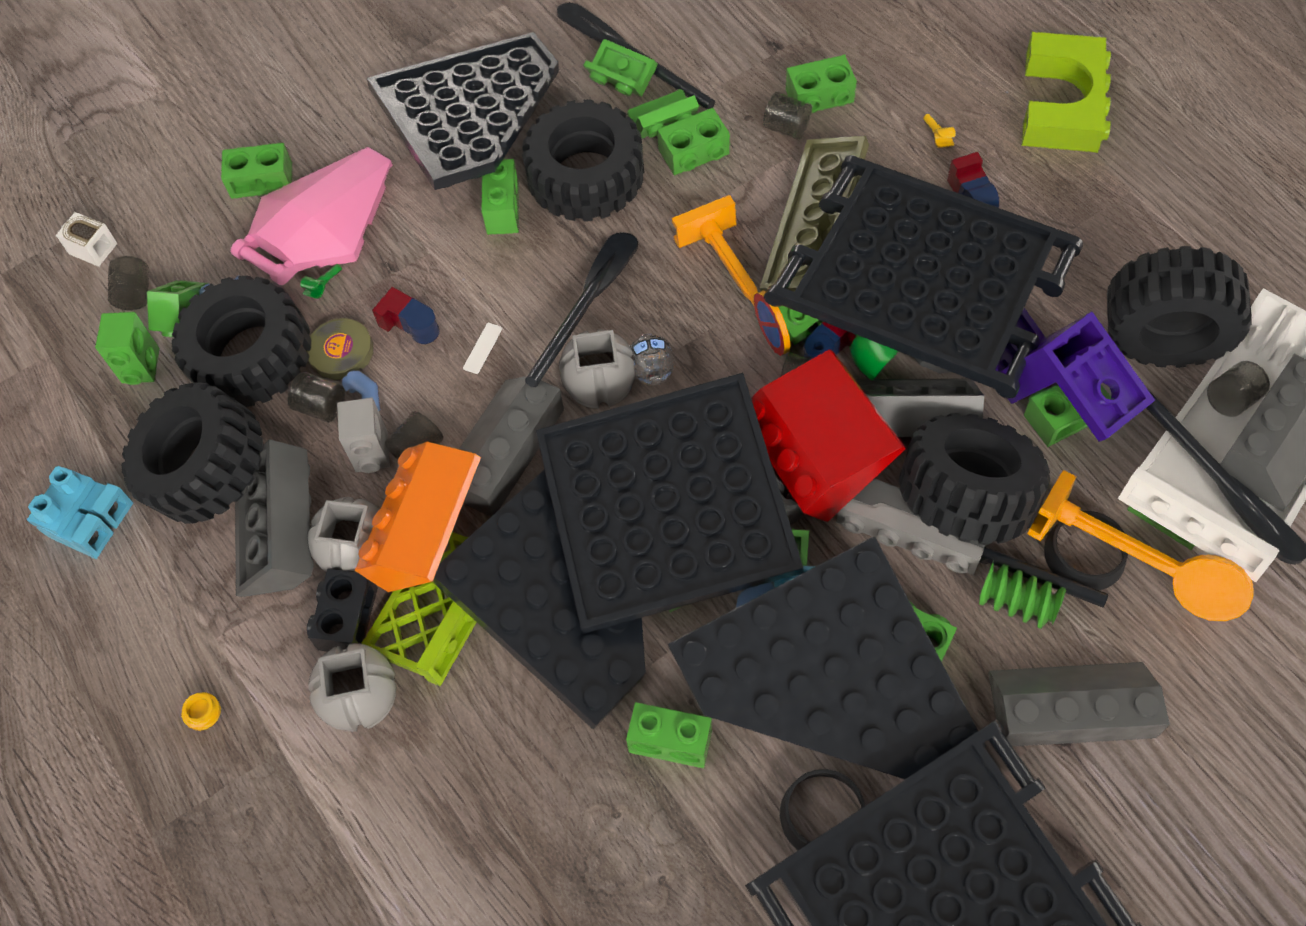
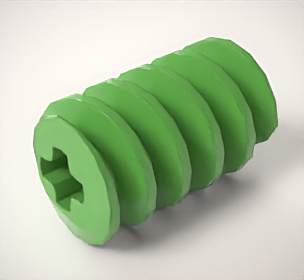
[979,562,1066,629]

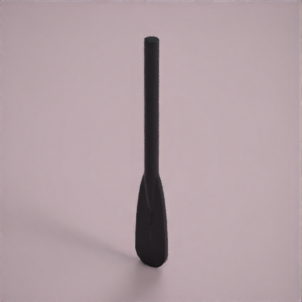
[557,3,715,110]
[525,233,638,387]
[1146,391,1306,565]

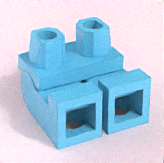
[27,466,133,559]

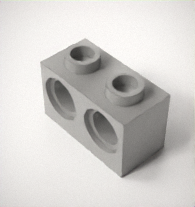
[337,397,390,473]

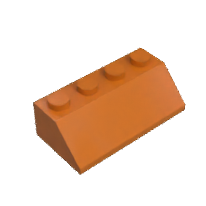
[354,442,481,592]

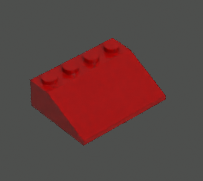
[751,349,906,522]

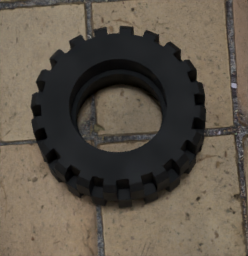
[522,99,644,222]
[1107,246,1252,368]
[171,276,312,407]
[121,382,263,524]
[899,413,1051,545]

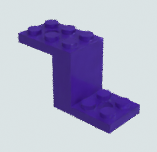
[996,308,1155,442]

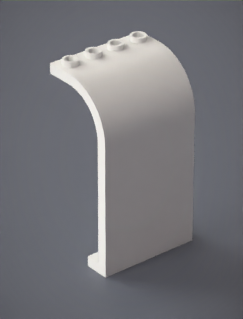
[1118,288,1306,582]

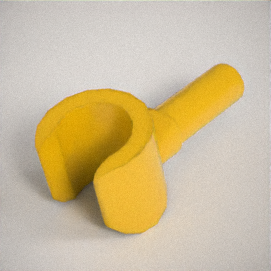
[923,114,956,147]

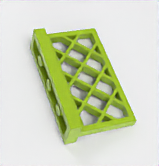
[362,532,477,686]

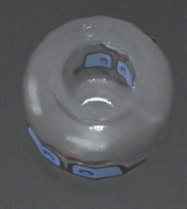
[630,334,675,386]

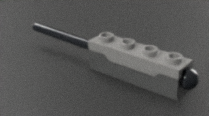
[836,479,1109,608]

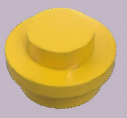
[182,692,221,731]

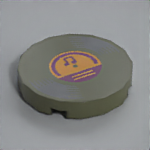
[306,318,373,380]

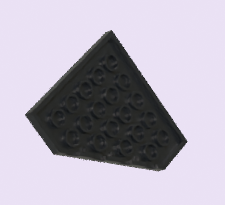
[367,32,559,190]
[433,469,646,730]
[667,536,987,780]

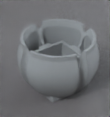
[559,329,636,408]
[308,497,380,572]
[308,643,396,732]

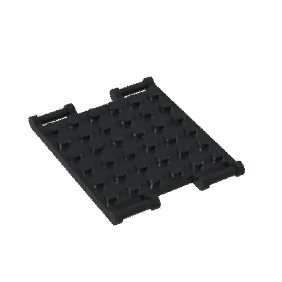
[764,155,1083,398]
[745,719,1142,926]

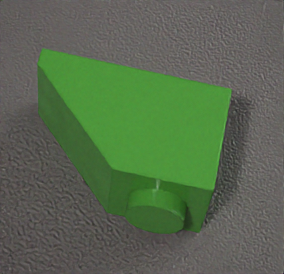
[147,280,208,337]

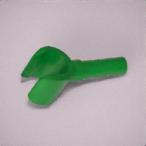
[300,264,342,298]

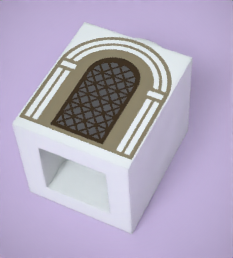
[56,212,118,267]

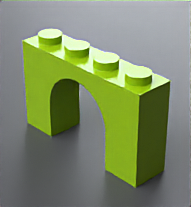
[1022,32,1111,153]

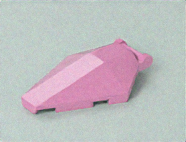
[231,147,392,285]

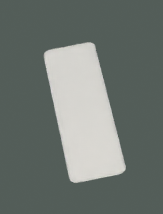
[463,323,502,374]

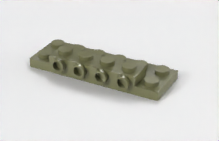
[759,136,869,292]

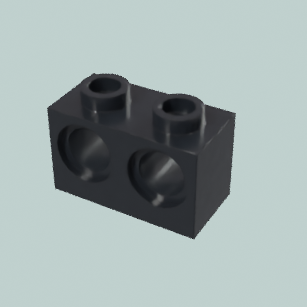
[307,569,378,652]

